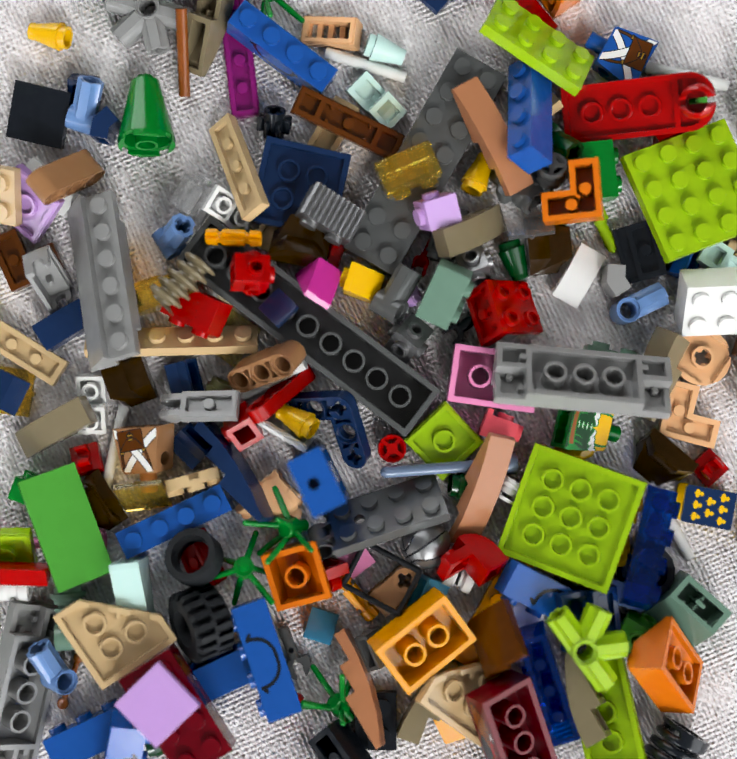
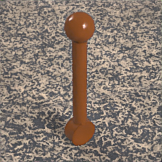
[57,653,83,709]

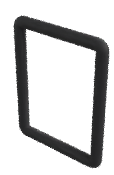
[342,545,422,616]

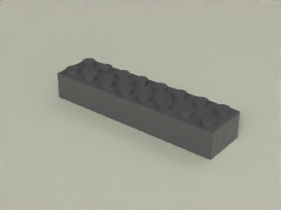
[343,48,507,278]

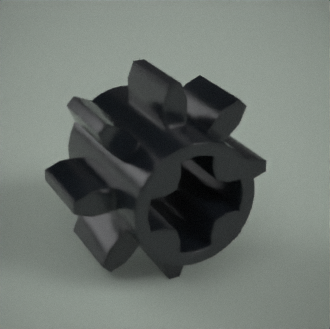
[257,105,292,139]

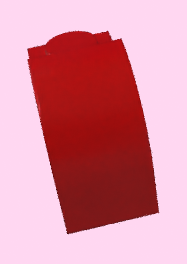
[436,533,509,587]

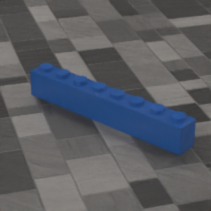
[42,639,251,759]

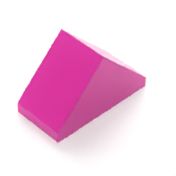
[295,257,342,310]

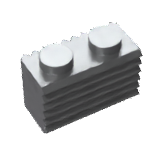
[295,182,366,246]

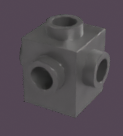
[454,245,494,288]
[384,312,434,364]

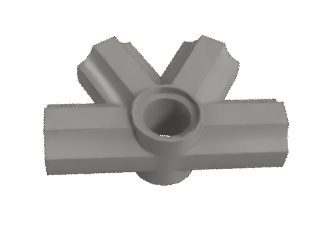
[105,0,194,56]

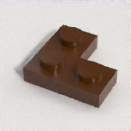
[0,228,66,293]

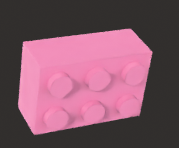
[446,343,535,413]

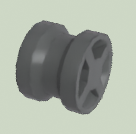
[536,152,567,189]

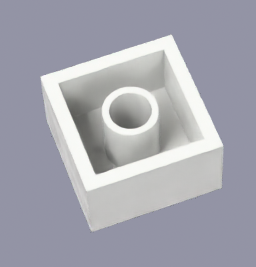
[674,267,737,337]

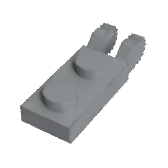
[159,390,241,423]

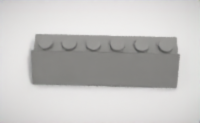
[67,190,142,372]
[491,341,673,419]
[0,600,62,759]

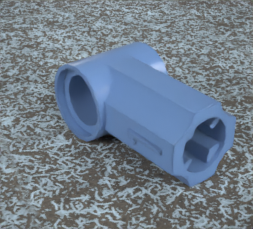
[65,75,104,136]
[152,213,195,261]
[609,282,669,325]
[26,638,78,695]

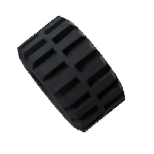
[168,583,234,664]

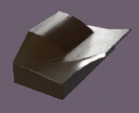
[268,214,330,267]
[523,218,573,277]
[100,356,159,407]
[633,427,699,486]
[81,469,129,531]

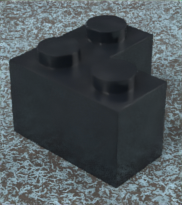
[308,719,373,759]

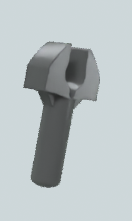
[278,625,311,680]

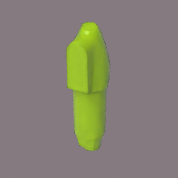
[593,206,616,254]

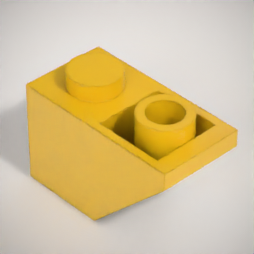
[339,262,385,303]

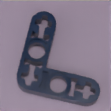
[286,390,371,469]

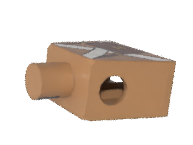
[112,423,174,490]

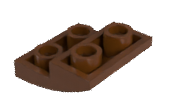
[467,599,529,679]

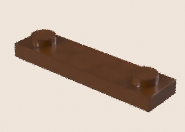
[290,85,405,162]

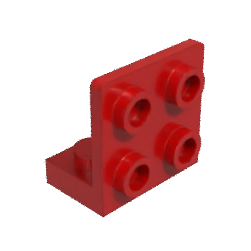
[466,279,543,347]

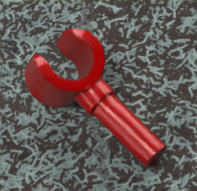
[411,237,431,277]

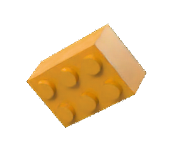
[367,587,477,696]

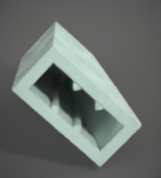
[109,555,154,612]

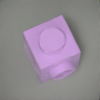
[413,190,462,231]

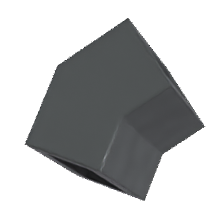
[354,625,385,672]

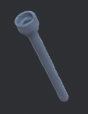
[380,451,518,478]

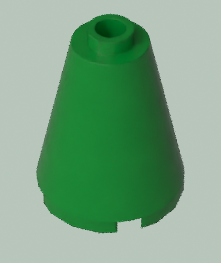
[117,74,176,157]

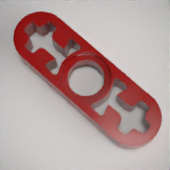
[246,363,316,424]

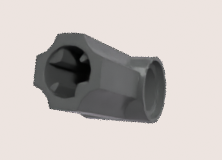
[370,262,422,325]

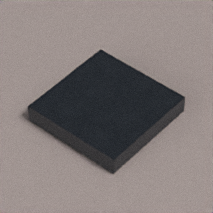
[6,80,73,149]

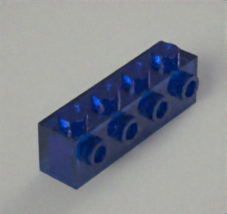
[618,485,681,611]
[519,620,581,747]

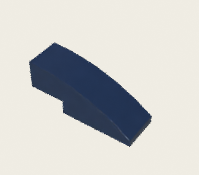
[31,298,85,352]

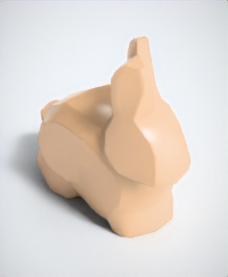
[235,468,303,519]

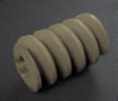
[150,251,215,316]

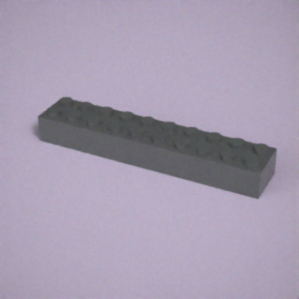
[175,215,441,437]

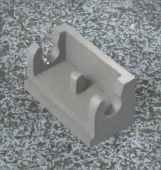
[22,245,74,314]

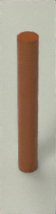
[175,8,190,97]

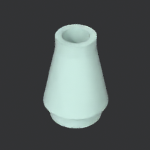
[363,33,407,66]

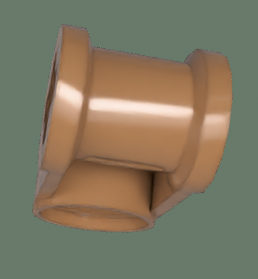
[367,564,417,617]

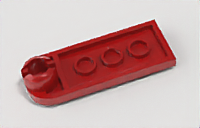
[560,72,716,142]

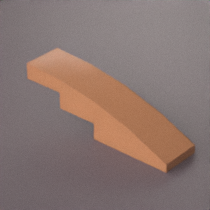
[451,76,534,196]
[449,432,516,543]
[334,628,386,749]

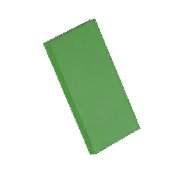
[17,462,112,593]

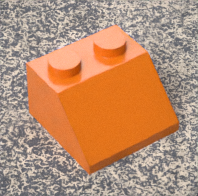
[260,541,333,612]

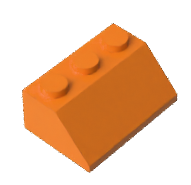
[627,616,703,714]

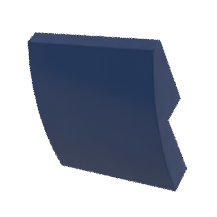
[555,585,621,653]

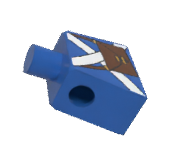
[584,27,659,82]

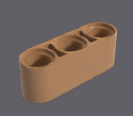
[26,149,105,205]
[227,340,306,393]

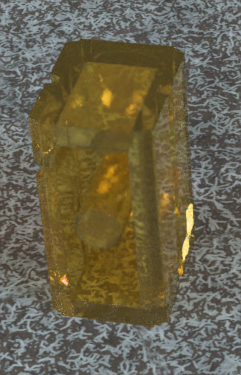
[374,140,442,201]

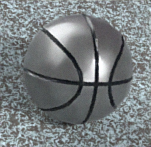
[400,524,451,569]

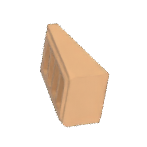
[300,16,363,51]

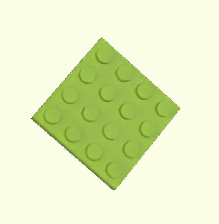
[620,119,737,264]
[498,443,647,594]

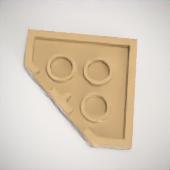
[53,599,177,690]
[414,661,525,747]

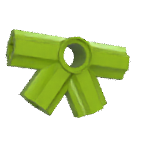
[545,603,629,692]

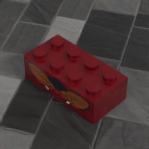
[118,643,236,759]
[464,669,557,759]

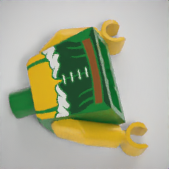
[539,409,621,460]

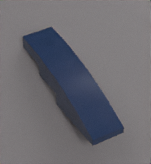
[193,422,274,522]

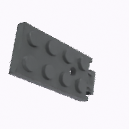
[307,475,451,560]

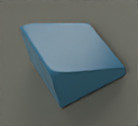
[303,606,339,645]

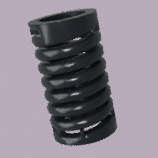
[644,715,710,759]

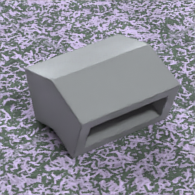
[600,264,631,300]

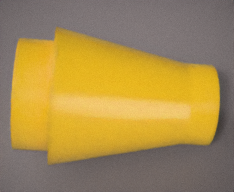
[27,22,73,51]
[461,152,491,197]
[275,404,320,440]

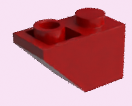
[160,291,233,339]

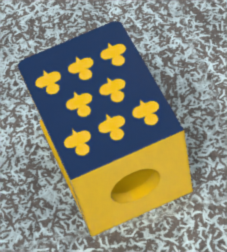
[672,482,737,531]

